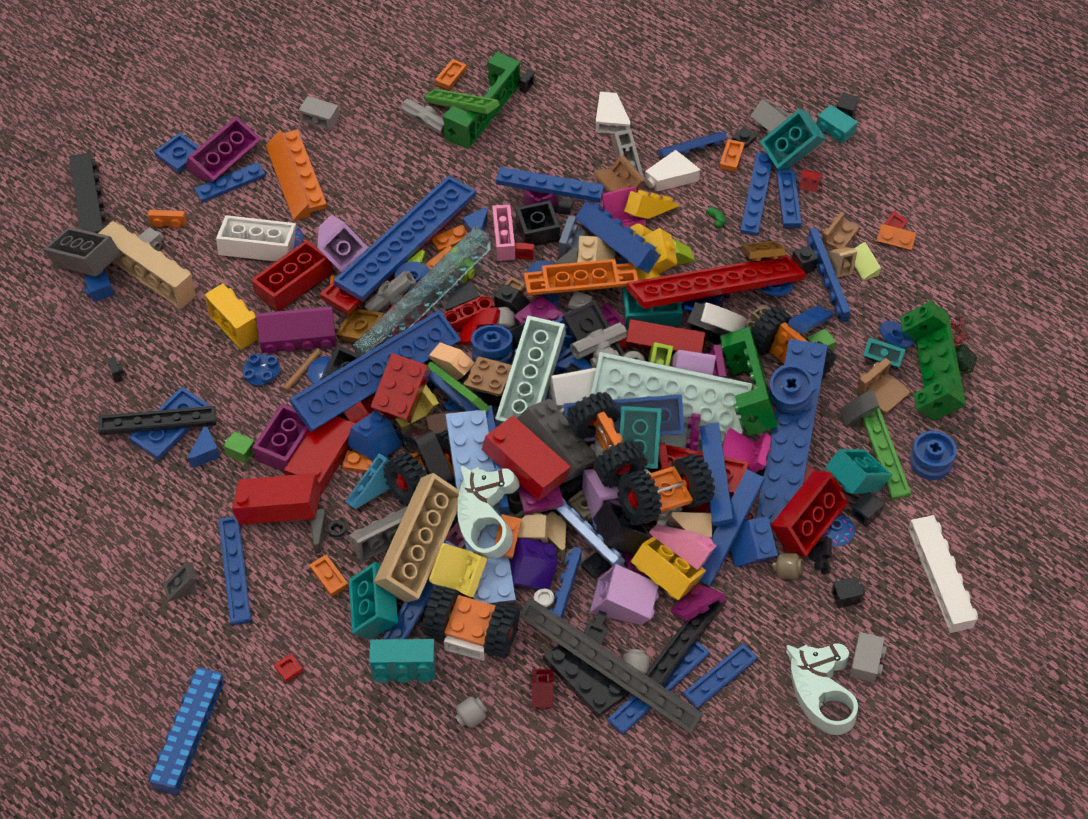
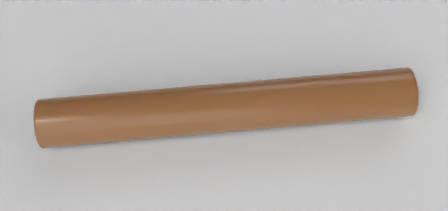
[282,348,322,392]

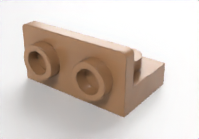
[822,212,859,250]

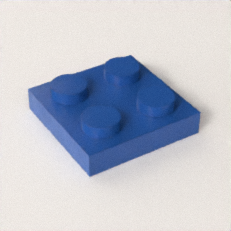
[154,133,199,173]

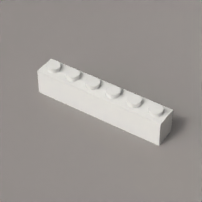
[908,515,978,633]

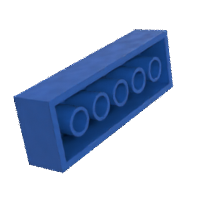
[564,394,685,441]

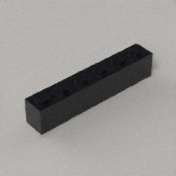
[69,152,107,233]

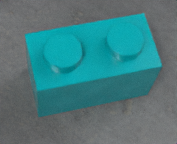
[817,105,858,143]
[863,338,906,368]

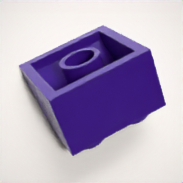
[509,538,557,590]

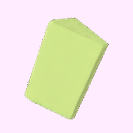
[854,242,881,280]

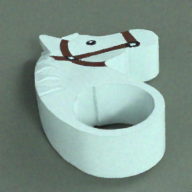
[458,466,519,559]
[786,643,858,735]

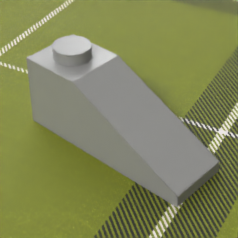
[611,129,644,178]

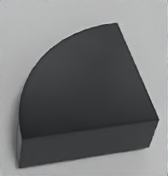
[553,198,573,215]

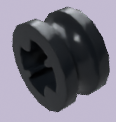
[328,520,346,539]

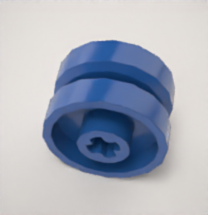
[471,325,513,365]
[769,364,813,414]
[910,430,957,480]

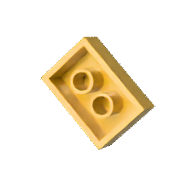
[204,283,259,350]
[631,537,706,600]

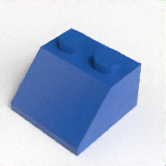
[348,411,402,461]
[730,516,778,567]

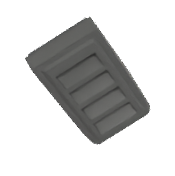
[310,509,327,554]

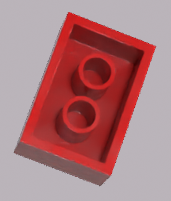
[371,353,431,424]

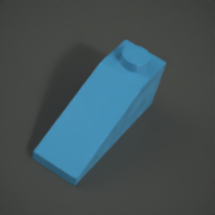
[345,454,390,509]

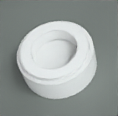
[534,588,554,608]

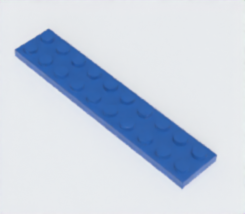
[334,175,477,302]
[289,310,461,432]
[756,339,828,525]

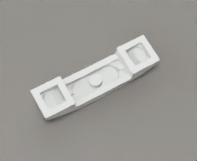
[701,303,747,332]

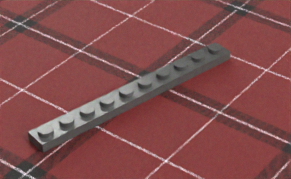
[519,598,704,733]

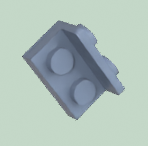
[559,216,585,257]

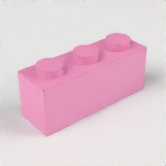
[492,204,515,261]

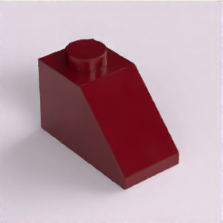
[532,669,553,710]

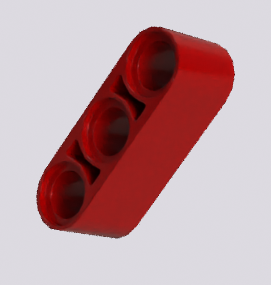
[444,296,493,333]

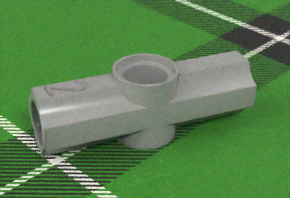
[401,99,444,135]
[365,271,416,312]
[570,323,627,360]

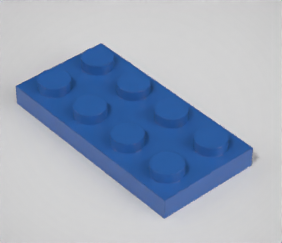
[129,387,210,461]

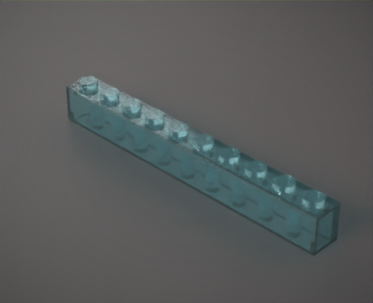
[353,226,492,356]

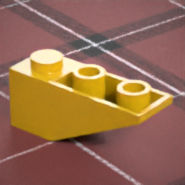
[624,190,679,219]

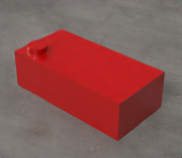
[251,240,334,311]
[626,319,706,353]
[481,415,571,501]
[284,416,356,495]
[770,471,849,557]
[232,473,321,525]

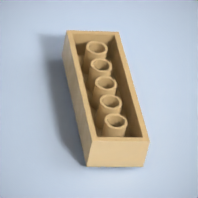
[98,221,196,309]
[374,473,459,603]

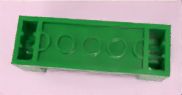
[443,52,521,149]
[900,301,966,420]
[719,327,778,436]

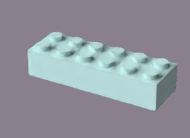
[495,316,566,426]

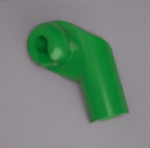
[706,206,726,228]

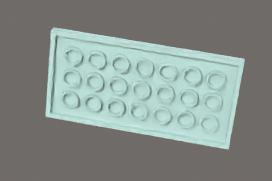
[591,352,752,452]

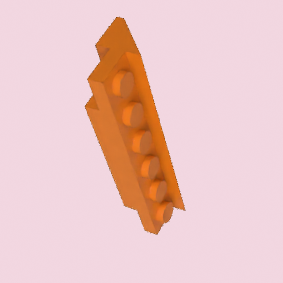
[266,129,327,221]
[524,259,638,296]

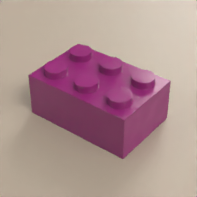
[252,404,309,472]

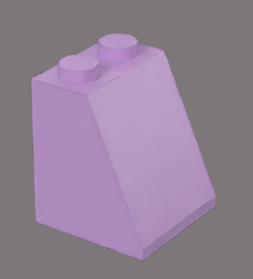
[317,214,368,273]
[669,350,716,375]
[582,469,622,530]
[590,564,659,625]

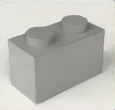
[299,96,340,130]
[850,632,887,683]

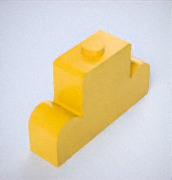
[629,224,677,280]

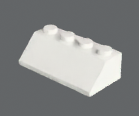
[216,215,296,261]
[548,368,596,417]

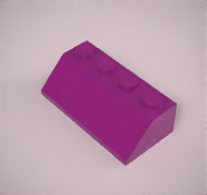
[186,116,261,182]
[256,306,336,354]

